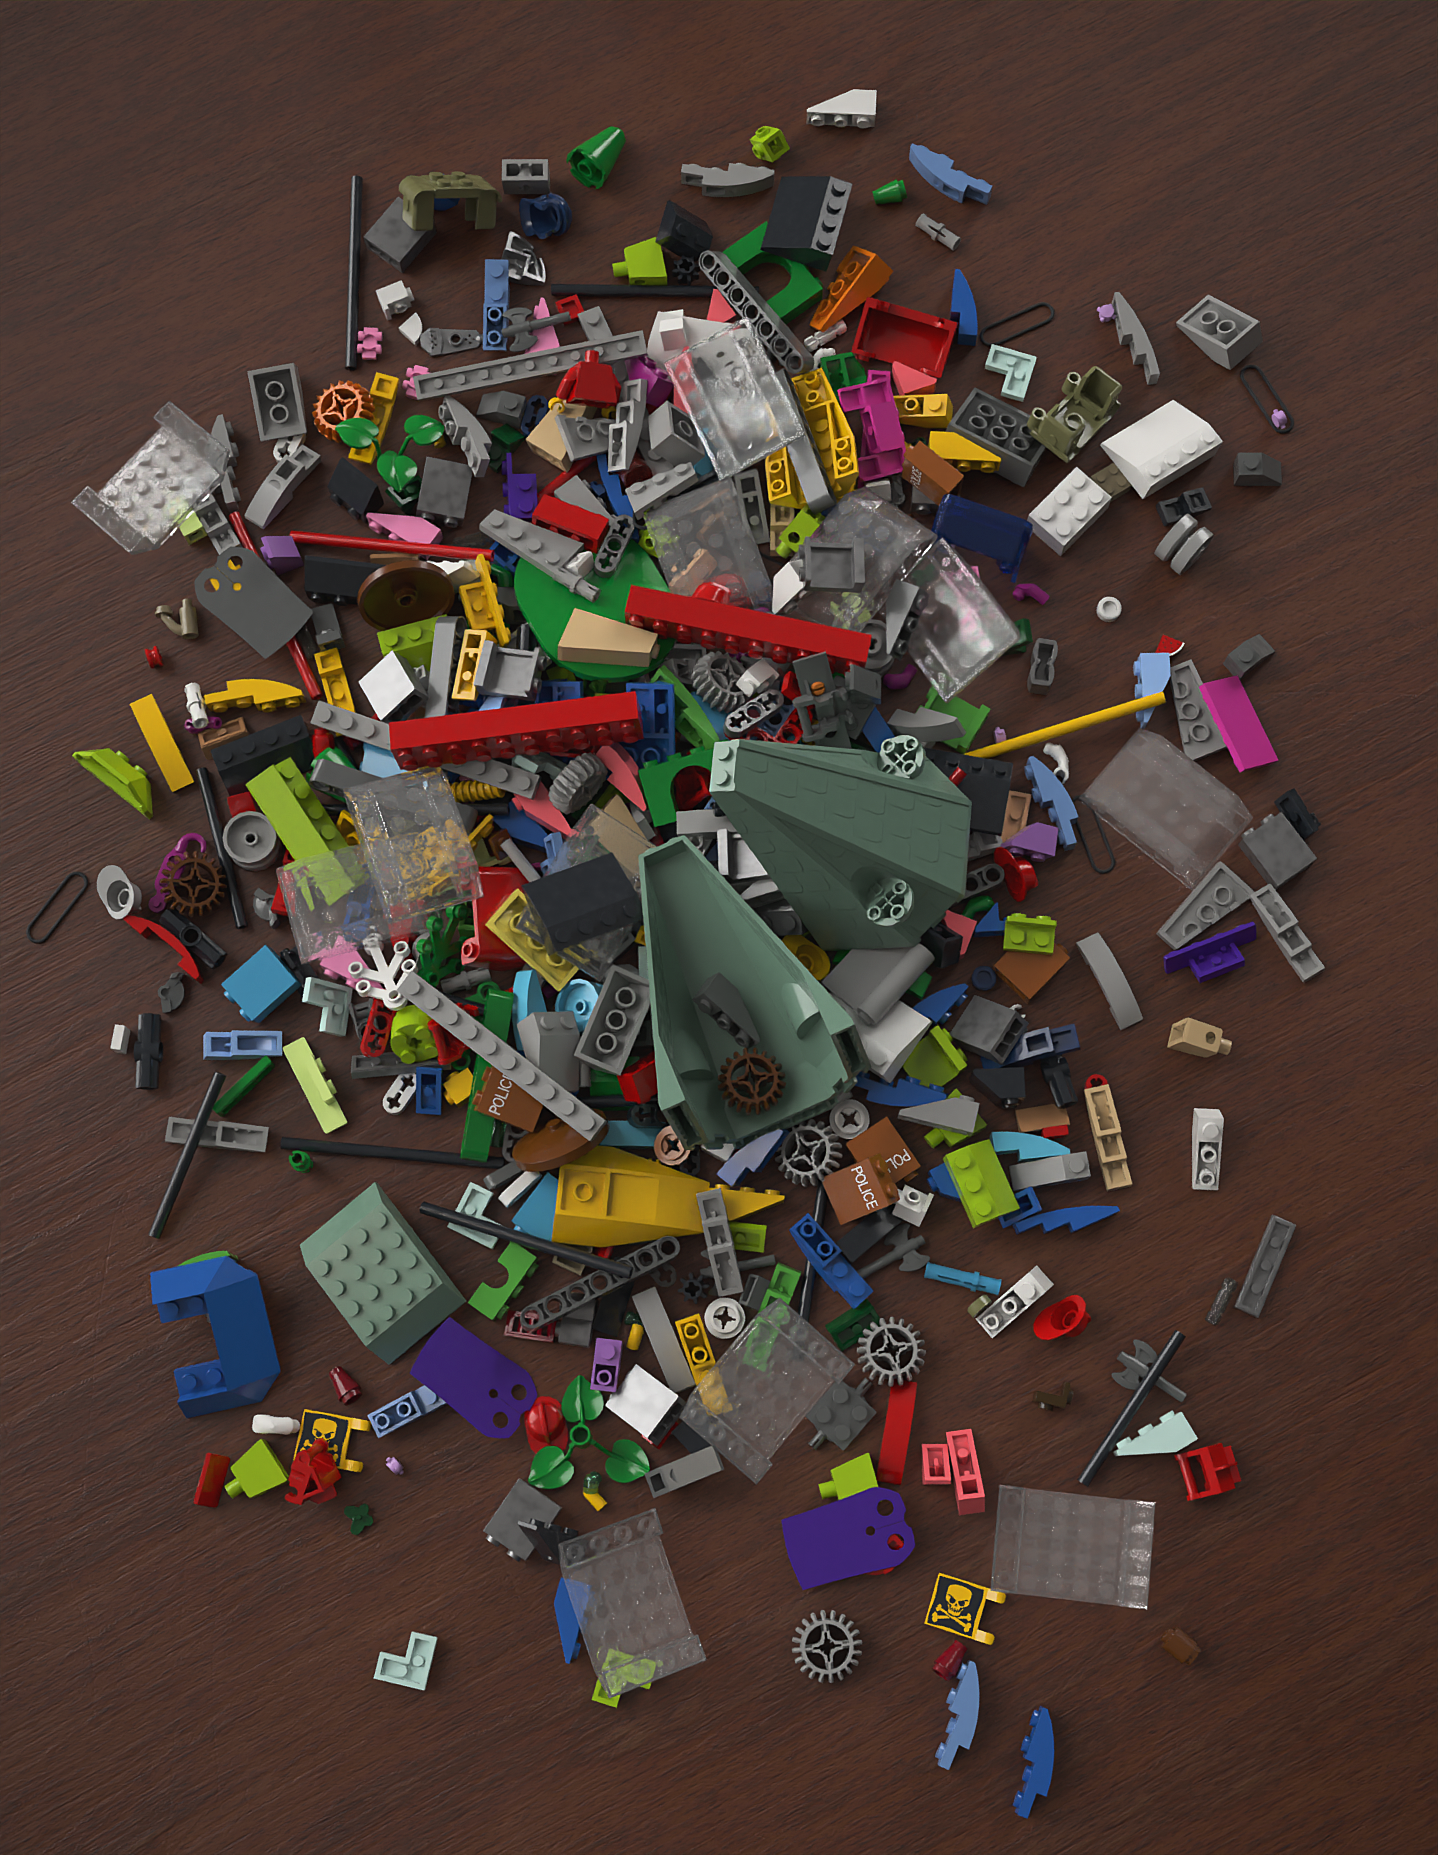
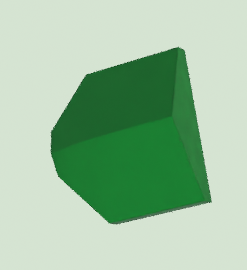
[820,352,867,403]

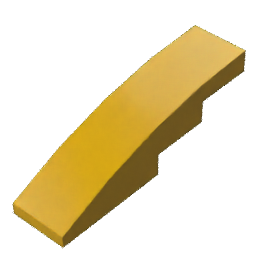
[130,694,194,792]

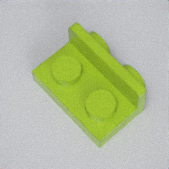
[1003,913,1057,955]

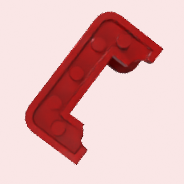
[851,297,959,379]
[455,866,529,972]

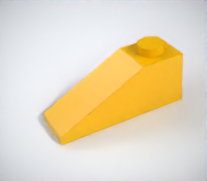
[452,629,498,701]

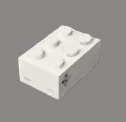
[1026,467,1112,556]

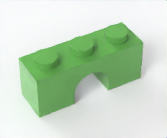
[468,1242,539,1322]

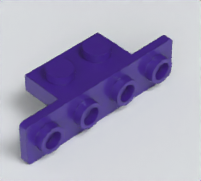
[501,453,538,522]
[1163,922,1256,983]

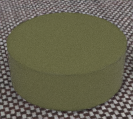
[967,1295,992,1318]

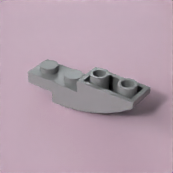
[681,163,775,197]
[438,395,492,477]
[208,414,241,513]
[244,445,321,529]

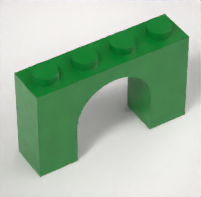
[723,221,823,324]
[638,739,728,827]

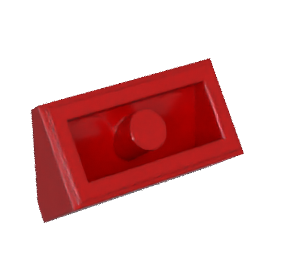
[193,1453,230,1508]

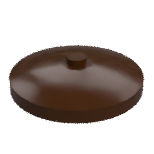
[357,560,455,631]
[512,1108,610,1172]

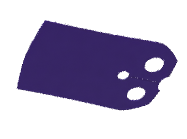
[410,1317,537,1438]
[781,1487,915,1590]

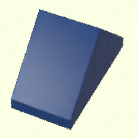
[999,1186,1042,1228]

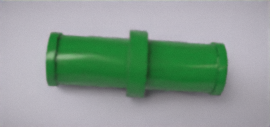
[289,1150,313,1173]

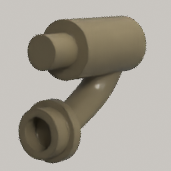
[155,599,199,639]

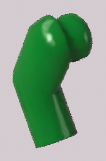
[490,564,514,587]
[961,895,995,919]

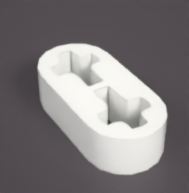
[273,434,306,463]
[383,1073,416,1115]
[498,1171,542,1208]

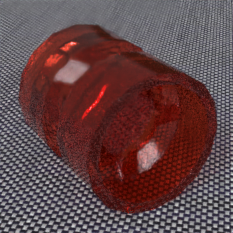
[616,450,653,488]

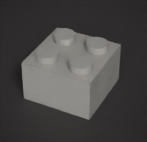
[648,401,705,467]

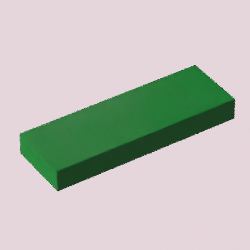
[213,1055,276,1117]

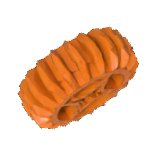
[312,380,376,443]

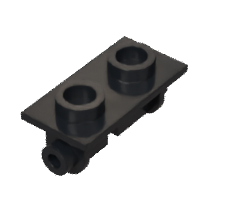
[280,945,319,999]

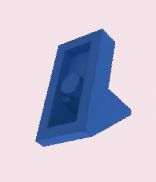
[973,902,1007,937]
[416,1067,445,1115]

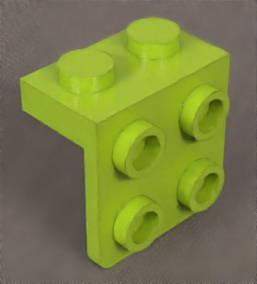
[902,1025,968,1087]

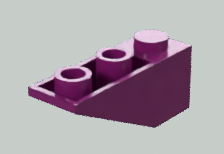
[624,356,674,407]

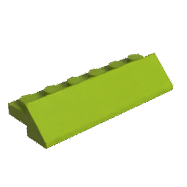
[246,757,371,907]

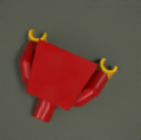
[548,350,622,419]

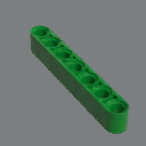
[460,988,514,1163]

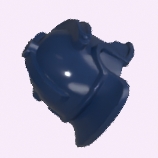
[519,192,572,239]

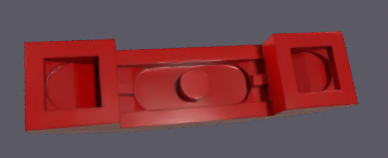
[123,915,204,984]
[876,1379,917,1485]

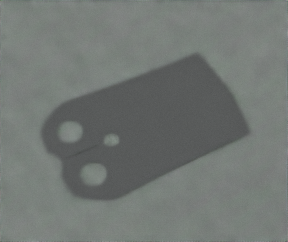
[194,547,314,659]

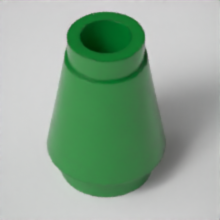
[872,179,907,205]

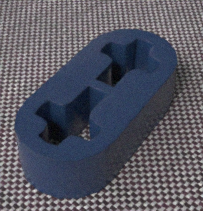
[521,395,549,438]

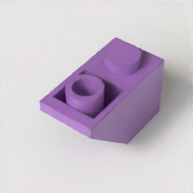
[260,536,304,575]
[1001,822,1058,862]
[590,1338,623,1392]

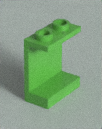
[915,680,990,754]

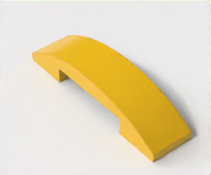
[348,372,399,465]
[314,647,356,737]

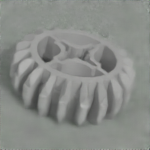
[691,651,753,714]
[548,752,608,814]
[775,1119,842,1187]
[857,1317,926,1387]
[792,1610,862,1683]

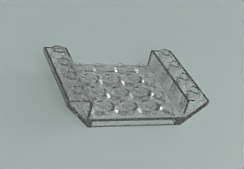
[71,401,230,555]
[679,1298,855,1484]
[990,1485,1155,1609]
[558,1508,706,1698]

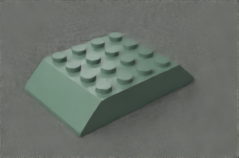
[300,1182,467,1365]

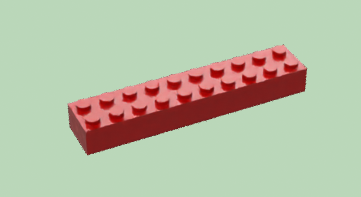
[625,585,872,676]
[389,691,644,771]

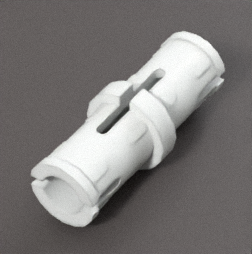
[184,683,209,729]

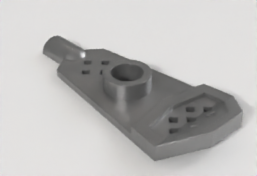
[420,328,483,357]

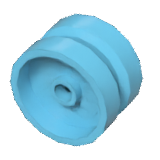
[555,979,603,1035]

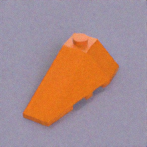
[809,245,893,332]

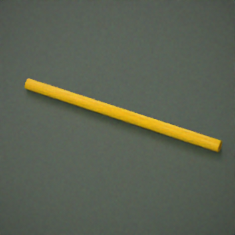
[964,691,1166,759]

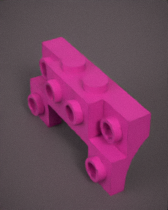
[837,377,906,483]

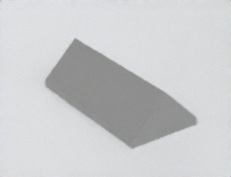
[573,964,650,1076]

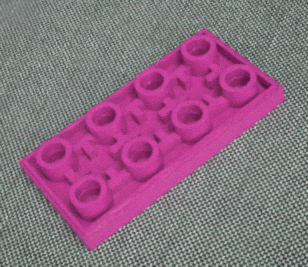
[1199,675,1278,773]

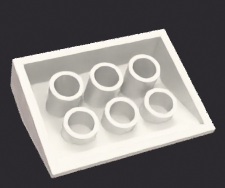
[1100,400,1223,499]
[829,992,932,1083]

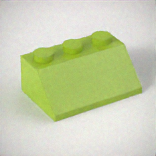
[377,614,447,672]
[943,1139,1020,1229]

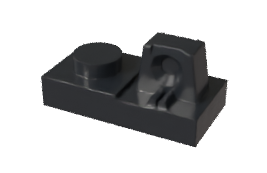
[1274,788,1321,841]

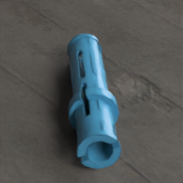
[924,1262,1002,1296]

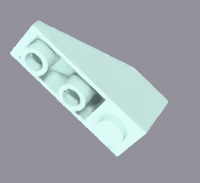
[1113,1410,1198,1456]

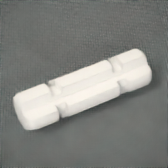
[804,319,847,352]

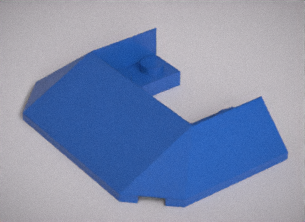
[535,678,675,780]
[150,1255,281,1418]

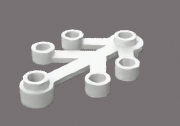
[348,933,418,1011]

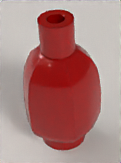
[311,728,335,758]

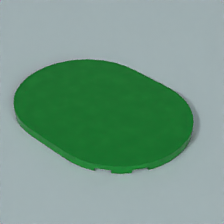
[514,528,677,683]

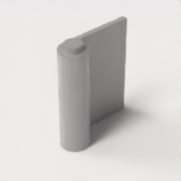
[821,943,935,1025]

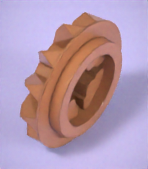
[654,1126,692,1166]

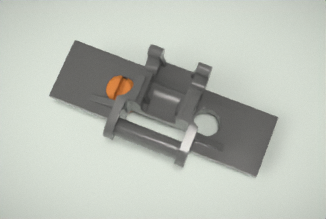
[792,651,855,749]

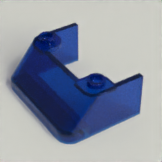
[926,494,1034,583]

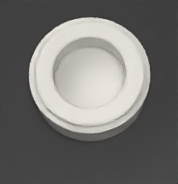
[1097,597,1122,622]

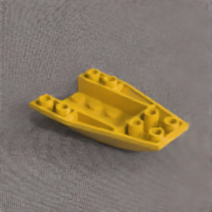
[765,368,859,509]
[551,1145,710,1248]

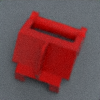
[674,748,712,811]
[427,1003,479,1065]
[285,1438,342,1505]
[1174,1443,1242,1501]

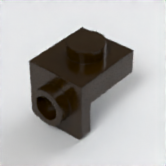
[1033,1382,1073,1411]

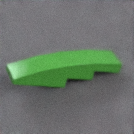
[649,665,720,750]
[739,1262,801,1371]

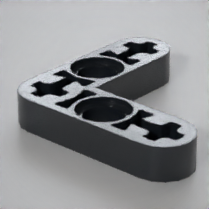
[627,1104,700,1176]

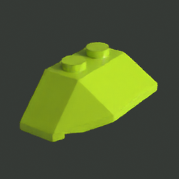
[72,748,153,820]

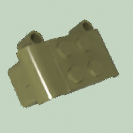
[399,171,502,231]
[1027,366,1122,463]

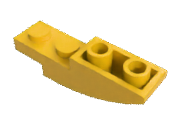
[204,679,306,712]
[675,1313,731,1417]

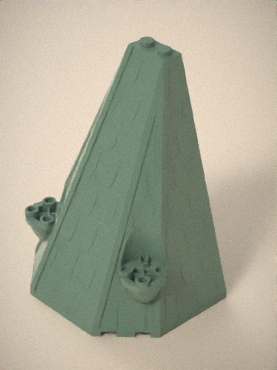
[709,735,972,951]
[638,835,871,1150]

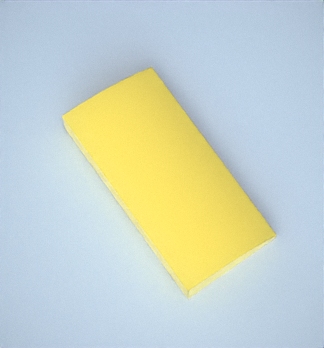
[485,889,591,992]

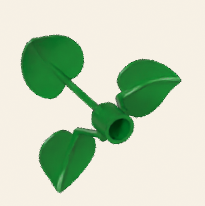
[335,415,444,493]
[528,1375,650,1489]

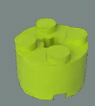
[391,1005,438,1064]

